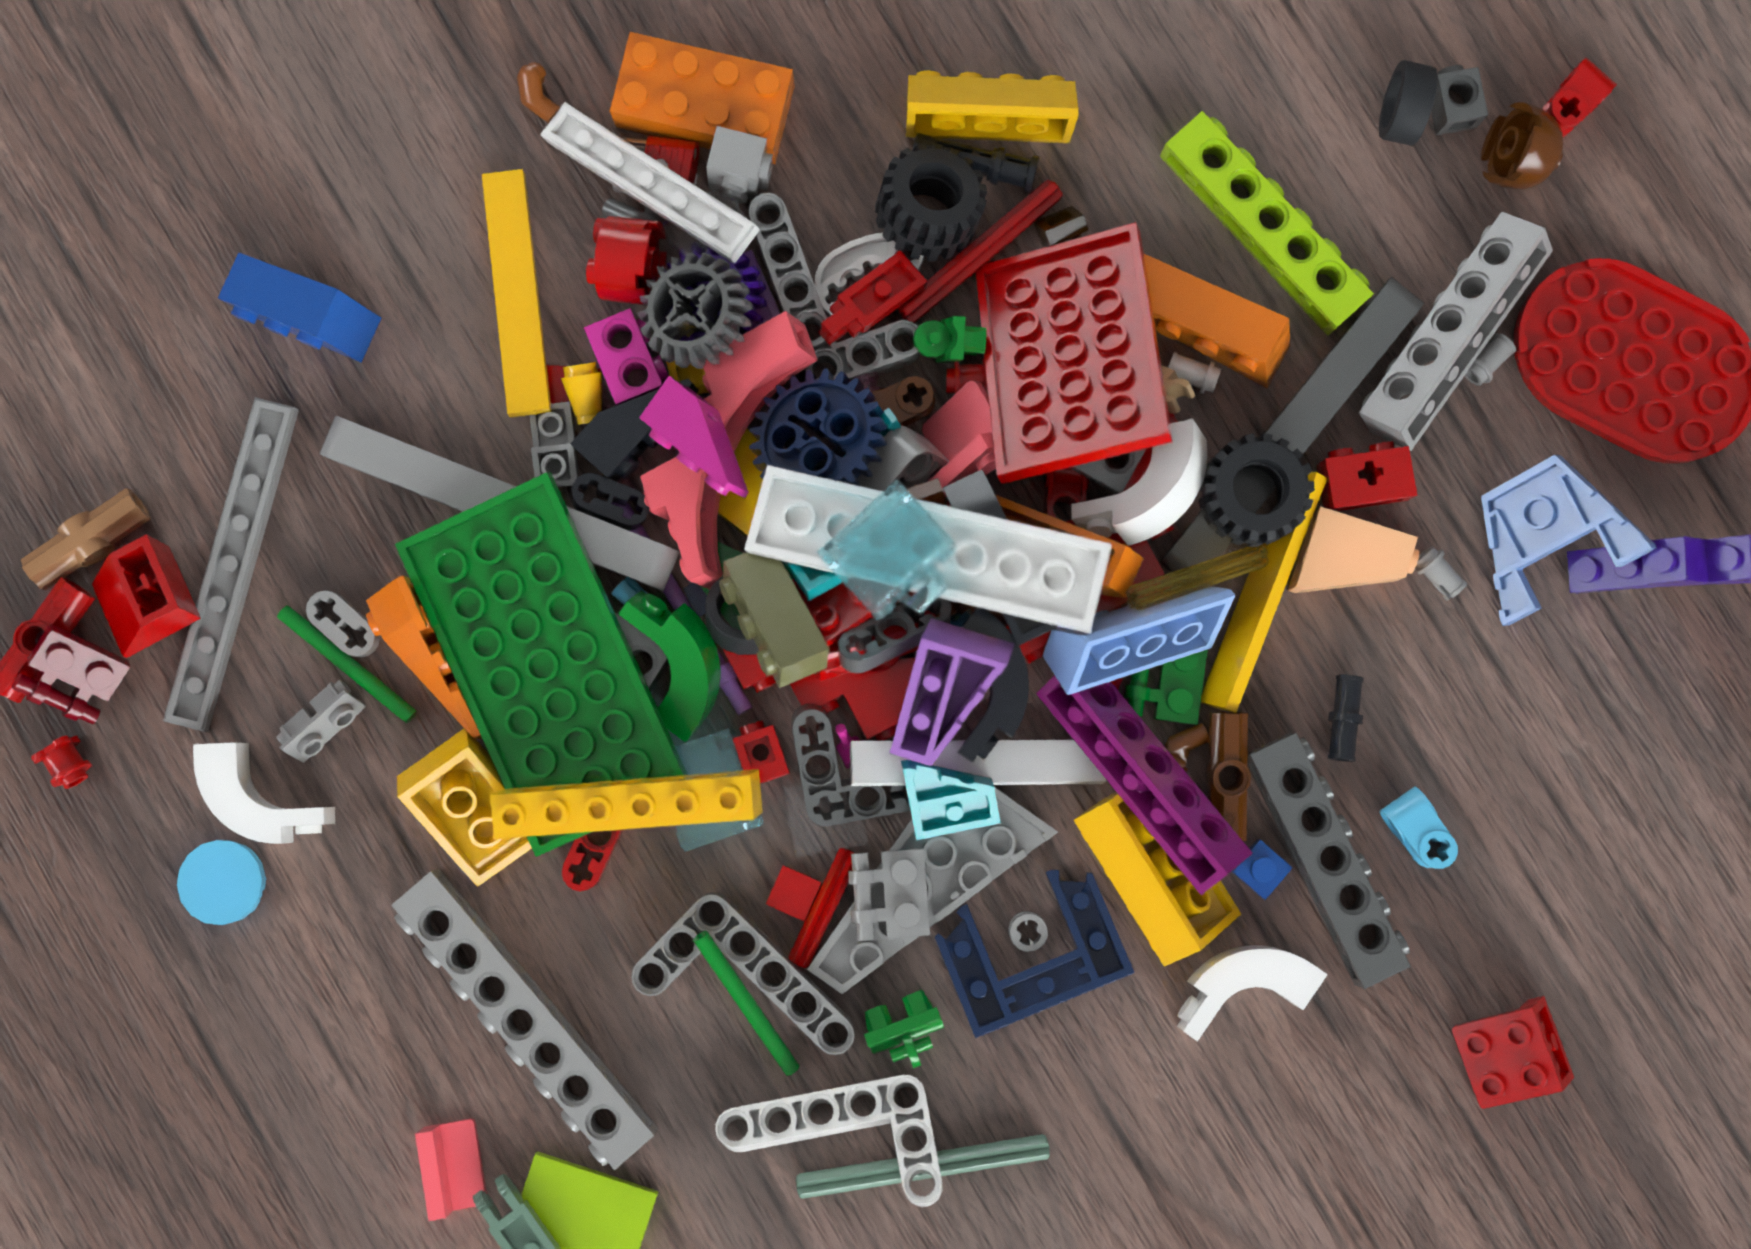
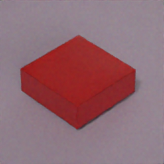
[766,865,822,921]

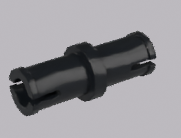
[1327,674,1364,762]

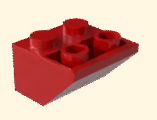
[92,534,201,658]

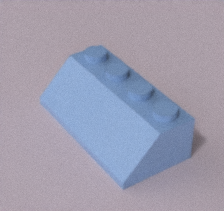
[1043,584,1235,695]

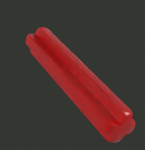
[788,847,855,968]

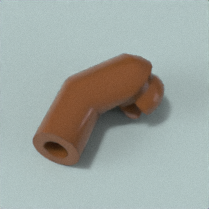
[517,62,561,124]
[1164,723,1209,773]

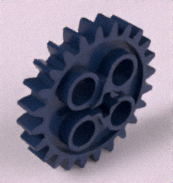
[749,368,887,487]

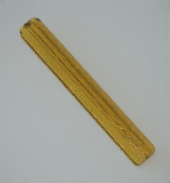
[1126,546,1269,610]

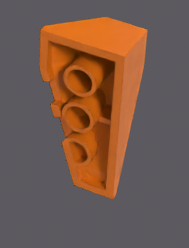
[366,575,482,739]

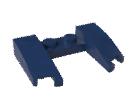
[935,870,1135,1039]

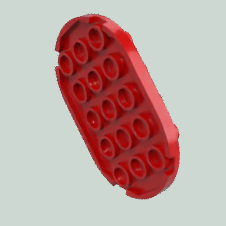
[1514,258,1751,464]

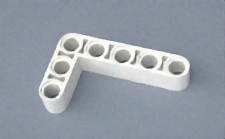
[715,1075,942,1207]

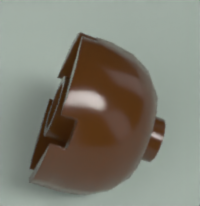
[1481,102,1563,189]

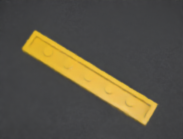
[482,169,552,418]
[1201,472,1327,713]

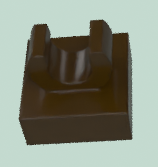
[1034,206,1089,246]

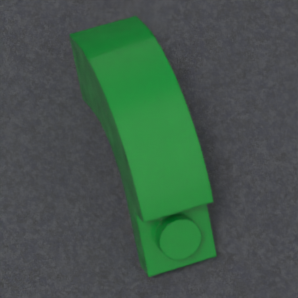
[618,590,721,743]

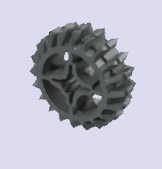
[637,252,754,369]

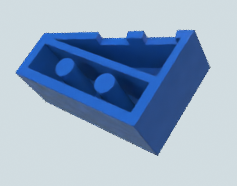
[218,252,382,363]

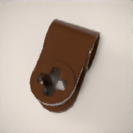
[872,376,936,427]

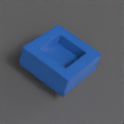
[1231,839,1293,900]

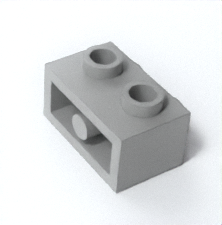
[707,126,773,203]

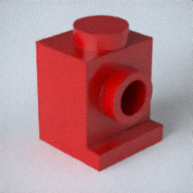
[732,720,791,784]

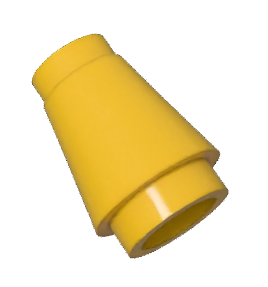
[561,362,602,425]

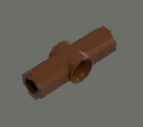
[1205,711,1251,841]

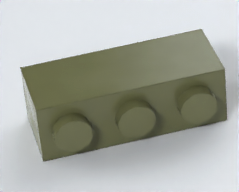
[719,552,829,688]

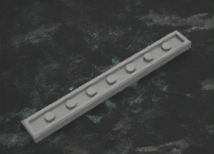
[163,397,299,732]

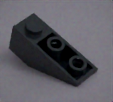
[570,379,699,482]

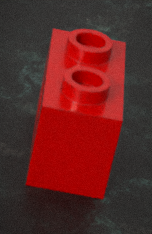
[1316,441,1418,512]

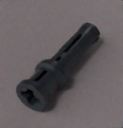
[912,133,1040,193]

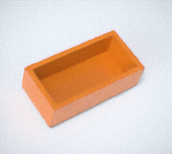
[610,32,795,164]

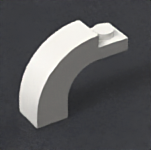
[1072,419,1207,545]
[193,742,335,844]
[1177,945,1328,1041]

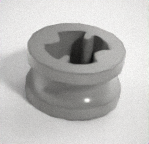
[1008,911,1048,952]

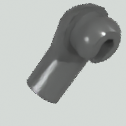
[602,198,664,225]

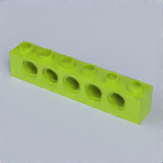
[1160,111,1374,336]

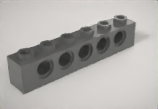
[1247,733,1411,989]

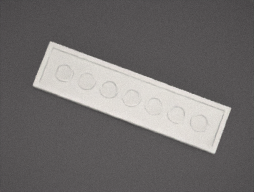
[745,465,1112,633]

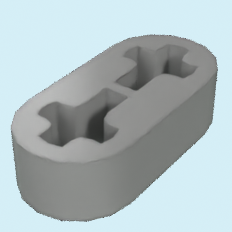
[306,590,380,658]

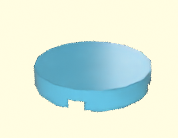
[177,839,266,925]

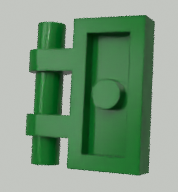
[1124,649,1208,725]

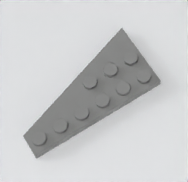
[807,788,1058,994]

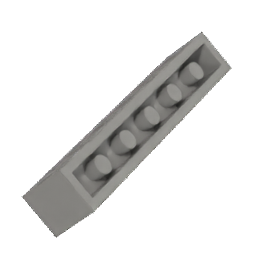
[1359,212,1553,451]

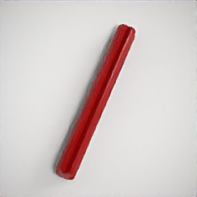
[897,180,1063,324]

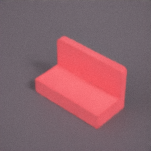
[415,1118,487,1221]

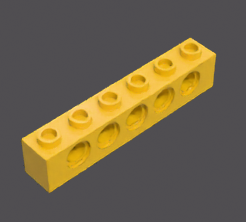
[490,769,763,839]

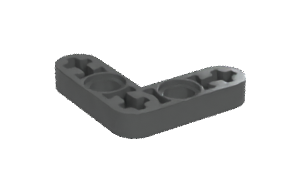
[838,585,951,673]
[791,704,910,826]

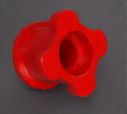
[946,358,988,395]
[31,735,92,789]

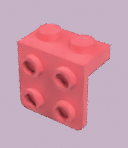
[922,381,996,497]

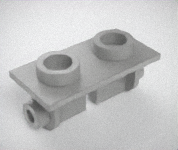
[276,679,367,763]

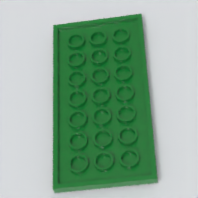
[395,472,688,857]

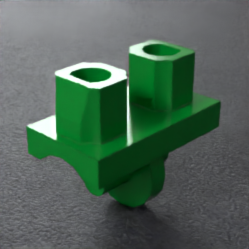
[913,316,987,364]
[864,990,945,1068]

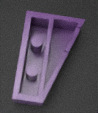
[890,618,1015,766]

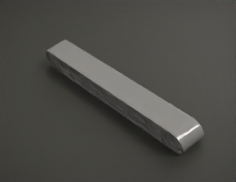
[319,416,679,591]

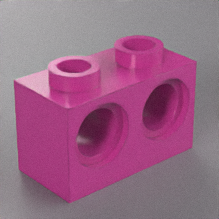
[584,308,668,406]

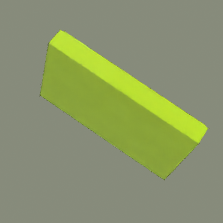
[521,1151,659,1249]

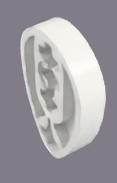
[815,232,924,317]

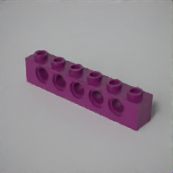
[1036,675,1253,895]

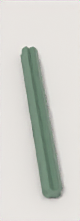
[796,1134,1050,1199]

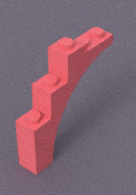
[640,311,818,589]

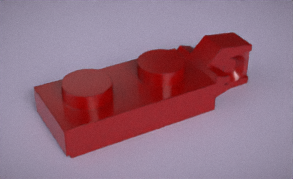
[818,251,928,345]

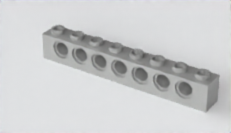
[391,869,658,1170]

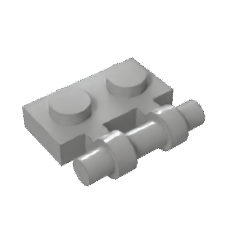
[848,848,930,941]

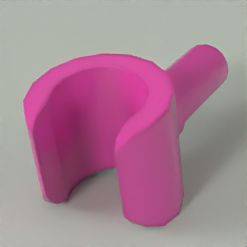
[835,724,860,769]

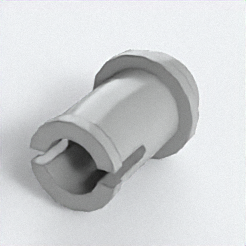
[1465,333,1516,386]
[1416,546,1467,601]

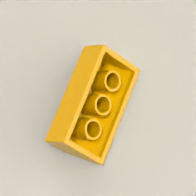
[906,71,1078,143]
[1074,791,1241,967]

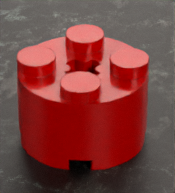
[586,216,667,305]

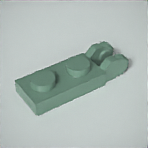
[473,1174,561,1249]

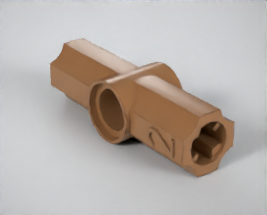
[21,488,151,590]

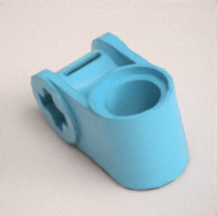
[1379,786,1458,869]

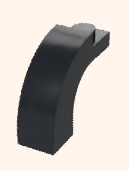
[957,607,1029,762]

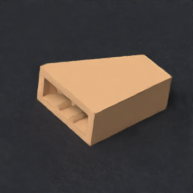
[1288,506,1420,593]

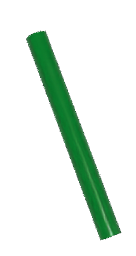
[277,605,417,724]
[693,930,800,1076]

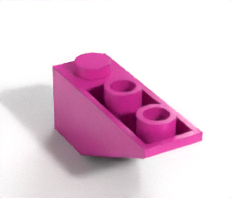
[639,376,749,498]

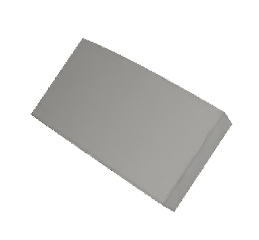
[529,402,579,487]

